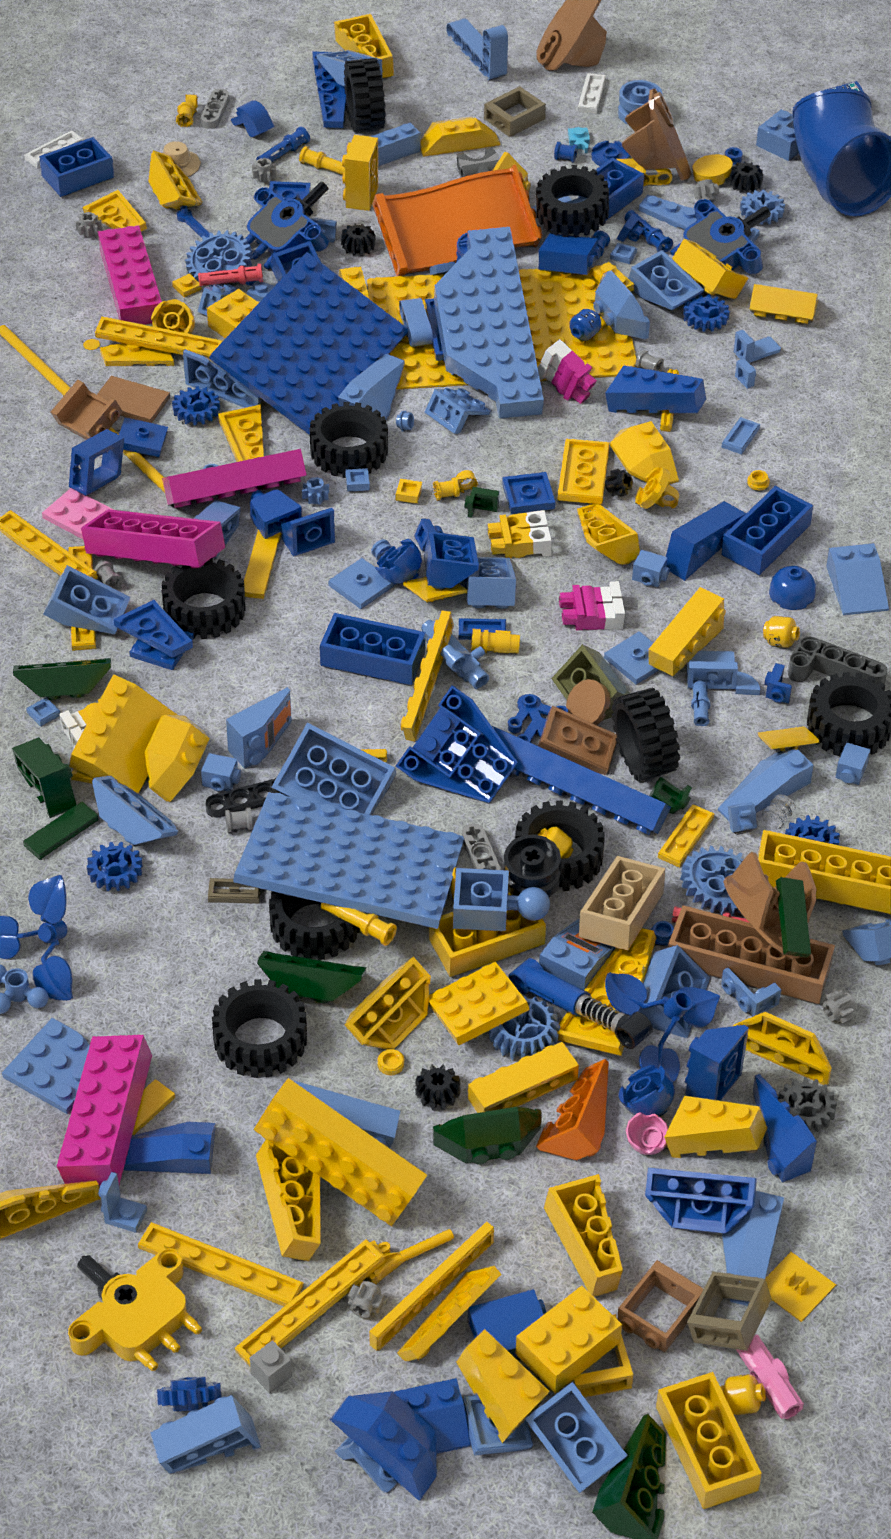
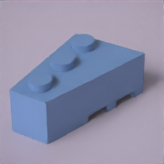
[194,500,241,559]

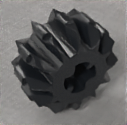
[729,161,763,193]
[341,223,376,256]
[415,1064,461,1110]

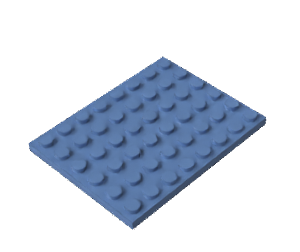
[233,792,464,929]

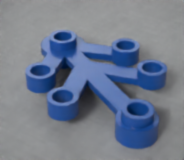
[508,694,568,758]

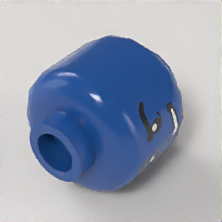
[569,309,601,341]

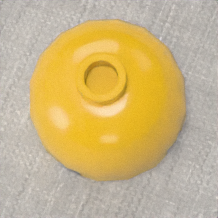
[151,299,195,334]

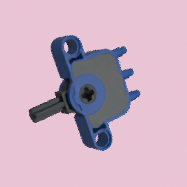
[245,181,329,269]
[670,199,771,274]

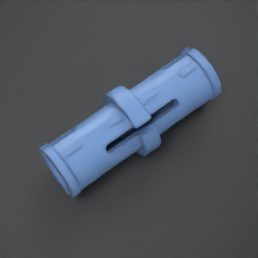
[691,681,711,726]

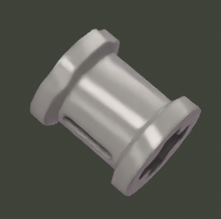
[635,350,664,371]
[94,561,123,589]
[225,808,253,833]

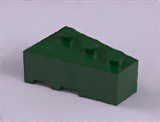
[12,737,77,818]

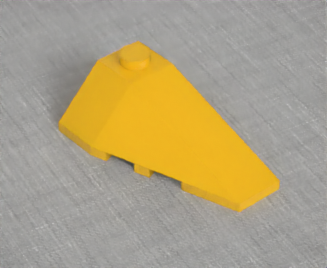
[577,504,640,565]
[0,1180,101,1239]

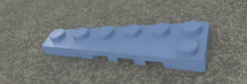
[639,194,760,243]

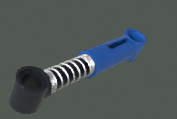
[508,958,653,1049]

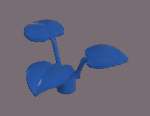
[0,875,73,1001]
[605,972,720,1083]

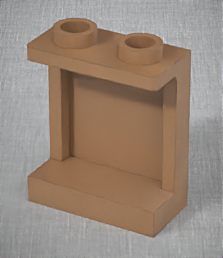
[50,380,123,440]

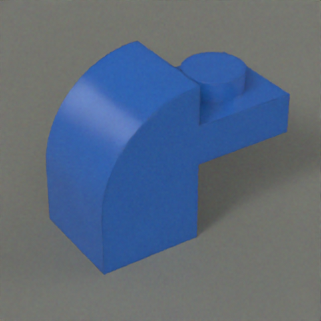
[231,100,275,137]

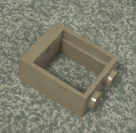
[484,86,546,137]
[687,1271,772,1351]

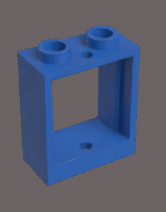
[69,429,124,495]

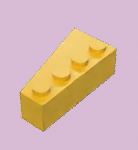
[544,1174,623,1297]

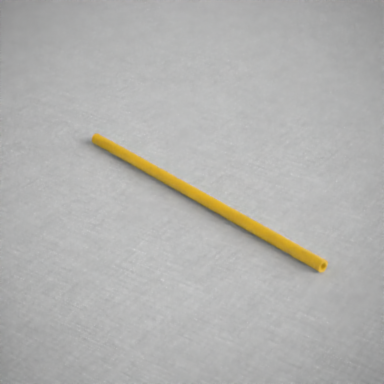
[0,325,165,493]

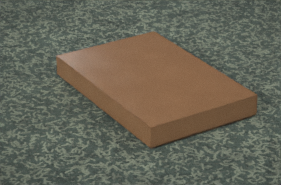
[97,375,170,423]
[538,706,617,775]

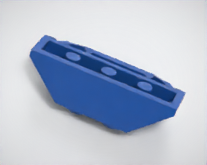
[645,1168,757,1234]
[330,1391,437,1500]

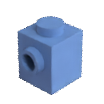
[632,550,670,587]
[201,753,241,791]

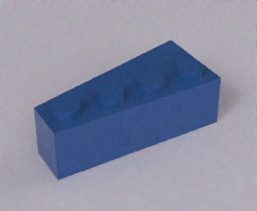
[605,365,706,413]
[666,501,746,581]

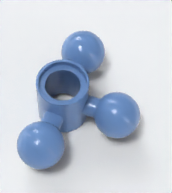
[0,964,49,1014]

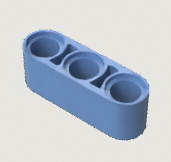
[399,298,433,347]

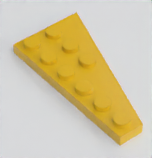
[557,928,656,1056]

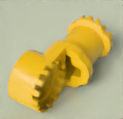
[176,94,198,127]
[433,470,478,501]

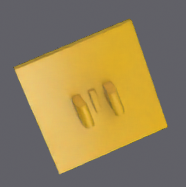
[403,576,467,602]
[758,726,819,751]
[765,1252,836,1322]

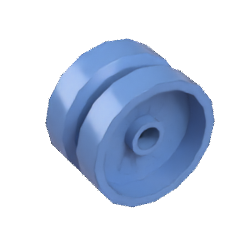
[618,80,663,125]

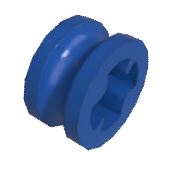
[725,147,743,165]

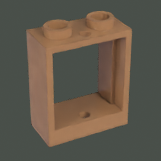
[617,1260,703,1353]

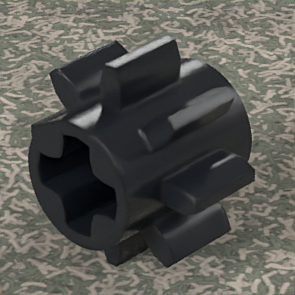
[605,468,633,497]

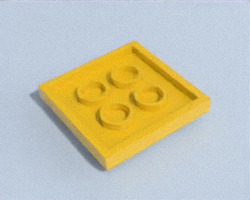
[428,961,530,1046]

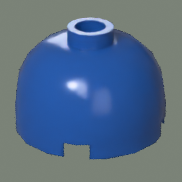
[375,539,422,584]
[769,566,816,610]
[619,1065,675,1117]

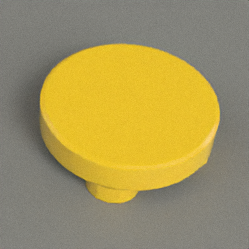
[692,154,733,185]

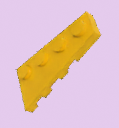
[218,405,264,462]
[397,1266,502,1361]

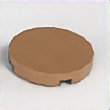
[566,679,610,725]

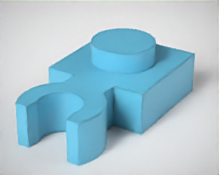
[568,127,590,153]

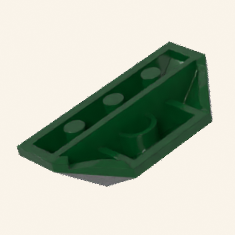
[13,658,111,700]
[257,951,367,1003]
[433,1107,542,1164]

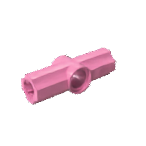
[736,1334,804,1419]

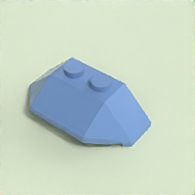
[593,270,650,339]
[92,776,178,845]

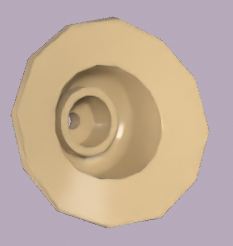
[163,141,201,177]

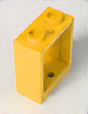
[570,1314,633,1398]

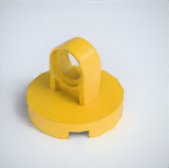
[635,466,679,509]

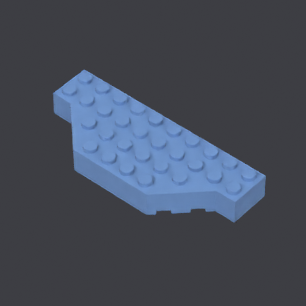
[434,227,544,418]

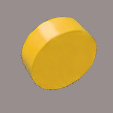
[377,1049,404,1075]

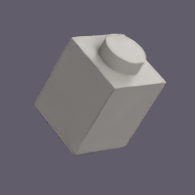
[250,1340,292,1394]

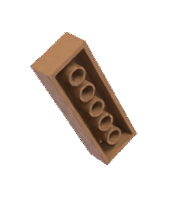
[668,905,835,1004]

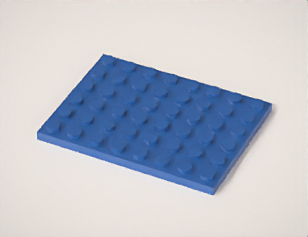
[209,252,408,435]

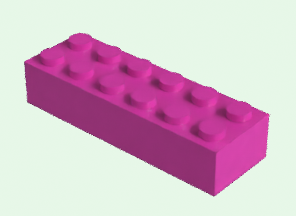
[98,225,162,325]
[162,449,307,508]
[81,509,225,568]
[56,1035,152,1186]

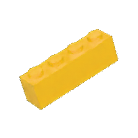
[468,1042,579,1113]

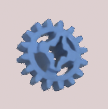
[740,190,785,225]

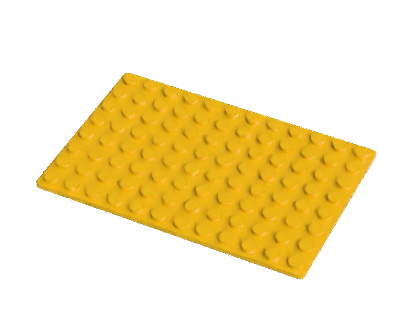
[367,265,636,390]

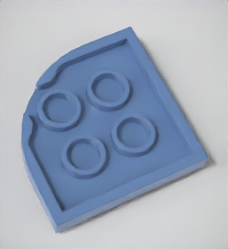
[2,1018,90,1114]

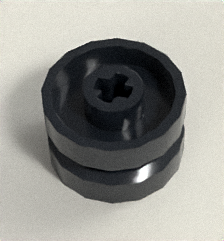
[504,834,561,897]

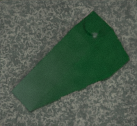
[592,1414,666,1539]

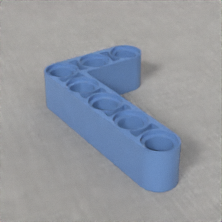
[446,18,508,80]

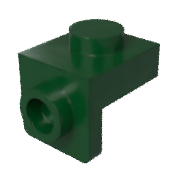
[464,487,500,518]
[649,777,692,814]

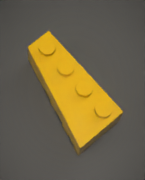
[334,14,394,78]
[648,587,726,676]
[256,1139,321,1261]

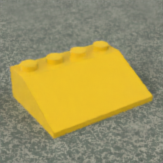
[69,674,177,794]

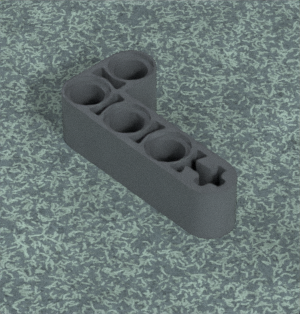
[788,636,887,685]

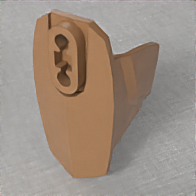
[536,0,607,71]
[622,88,692,181]
[723,852,816,959]

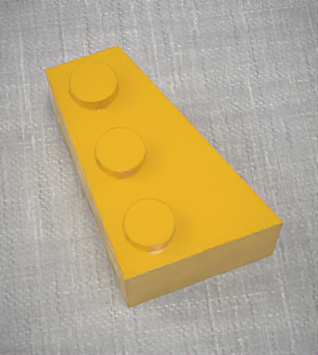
[664,1096,767,1158]

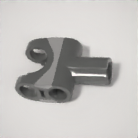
[457,148,500,178]

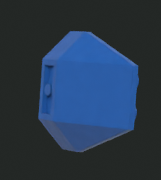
[395,685,519,803]

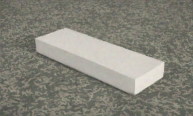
[578,73,606,114]
[24,130,84,168]

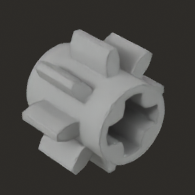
[252,158,277,183]
[693,179,720,202]
[75,212,102,237]
[822,990,856,1024]
[347,1281,384,1318]

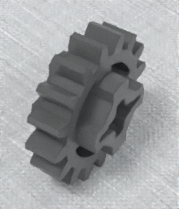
[778,1077,837,1132]

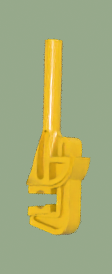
[357,1229,454,1287]

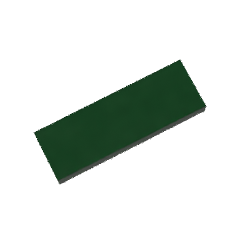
[23,801,99,860]
[776,877,811,957]

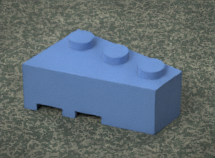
[150,1395,261,1474]

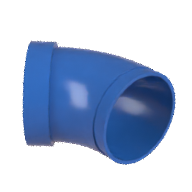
[792,88,891,216]

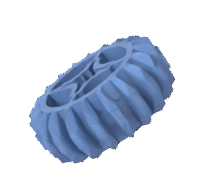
[489,994,560,1061]

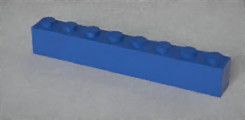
[492,726,671,835]

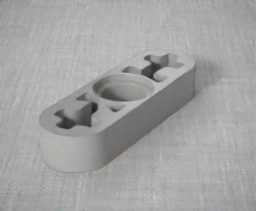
[201,89,229,129]
[462,823,501,870]

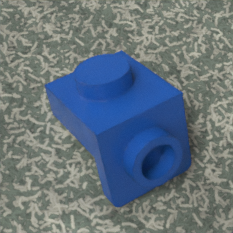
[764,663,792,704]

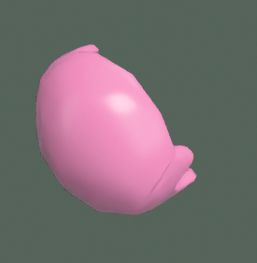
[625,1112,668,1155]

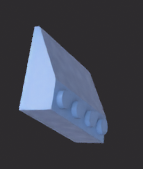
[272,722,396,815]

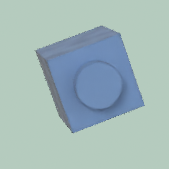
[835,743,870,785]

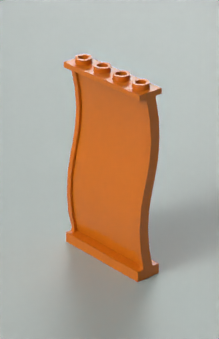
[372,165,542,276]

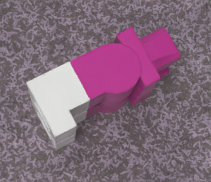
[538,339,597,404]
[559,581,625,631]

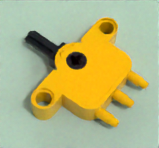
[68,1248,202,1371]

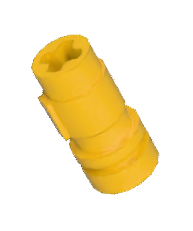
[471,629,520,654]

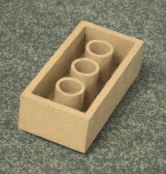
[579,856,666,950]

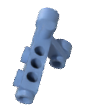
[421,620,489,689]

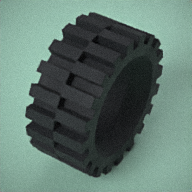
[344,58,386,132]
[536,165,609,238]
[310,402,388,478]
[161,558,246,639]
[807,672,891,756]
[612,688,680,781]
[515,800,605,892]
[269,891,360,960]
[212,979,307,1078]

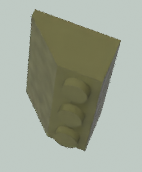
[551,644,630,721]

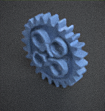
[185,230,253,287]
[680,846,743,916]

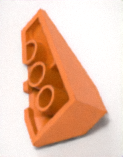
[536,1059,609,1160]

